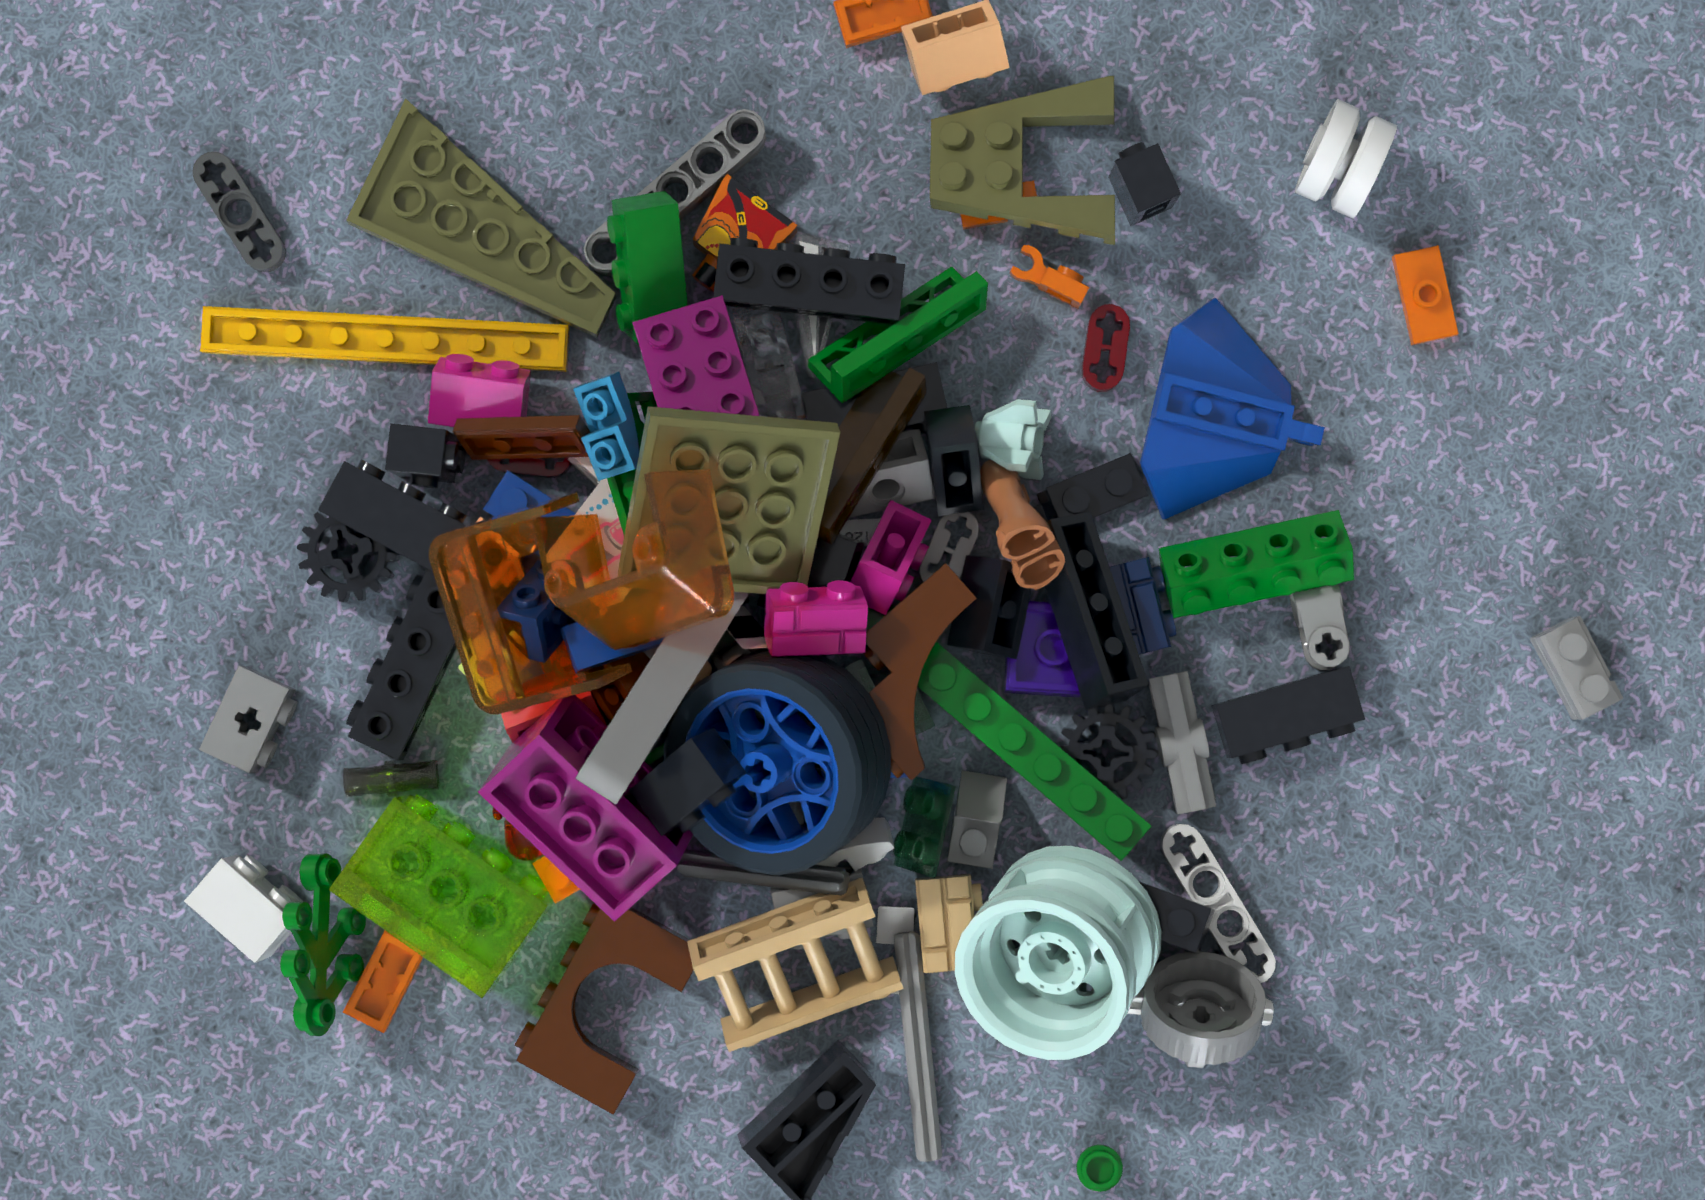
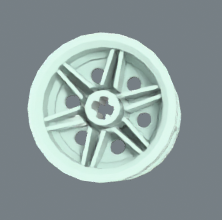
[955,846,1162,1060]

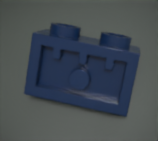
[497,555,591,663]

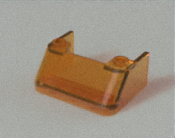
[533,469,734,650]
[429,492,632,714]

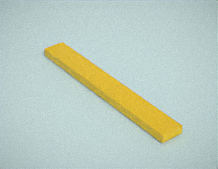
[200,306,570,372]

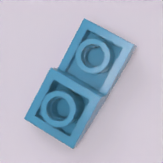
[573,371,639,481]

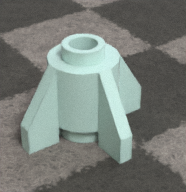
[975,399,1051,480]

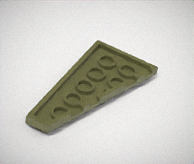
[346,98,617,338]

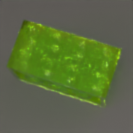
[329,793,554,999]

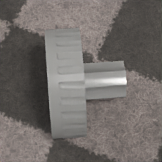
[1141,952,1266,1068]

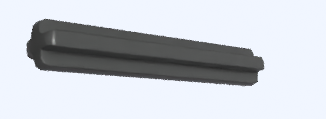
[677,850,850,896]

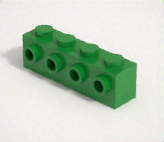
[1158,510,1354,618]

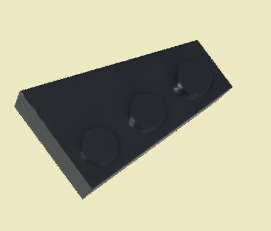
[737,1040,876,1200]

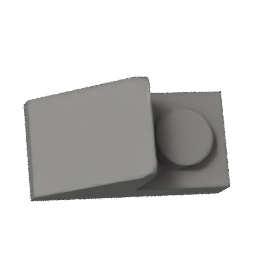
[947,770,1007,869]

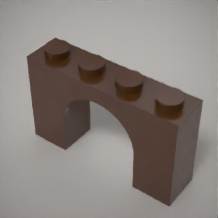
[515,903,694,1115]

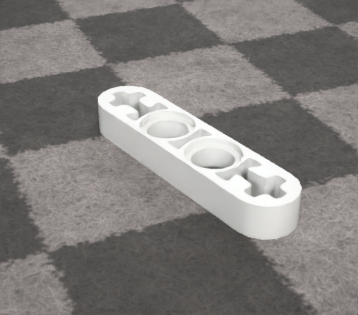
[1160,824,1276,983]

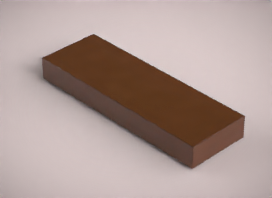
[452,415,590,460]

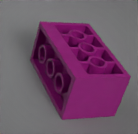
[632,295,759,416]
[478,690,693,922]

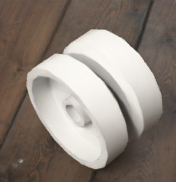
[1295,99,1397,218]

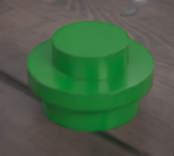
[1076,1144,1123,1192]

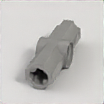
[1148,671,1216,814]

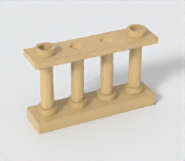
[687,878,903,1052]

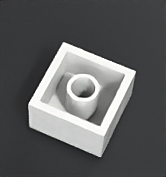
[184,854,303,963]

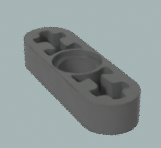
[193,152,286,272]

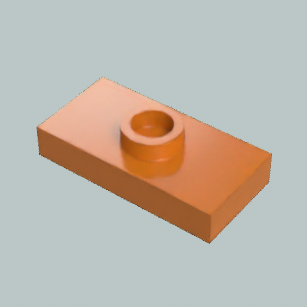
[833,0,933,48]
[1392,245,1459,346]
[343,929,428,1033]

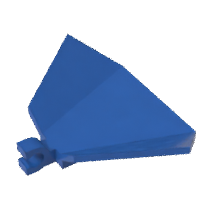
[1140,298,1325,519]

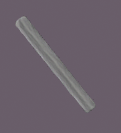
[894,932,942,1162]

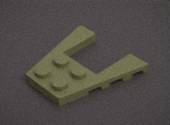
[930,76,1115,245]

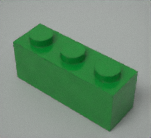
[607,191,688,345]

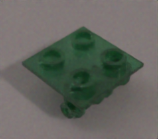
[893,776,956,878]

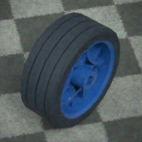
[664,649,891,875]

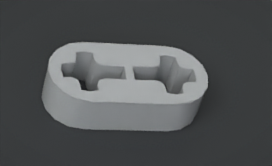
[919,512,979,583]

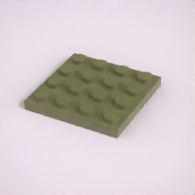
[617,406,840,594]

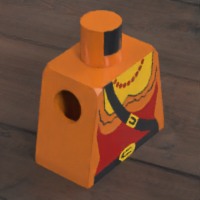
[691,174,797,292]

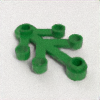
[280,853,366,1036]

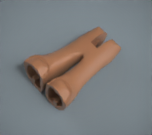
[980,460,1065,590]

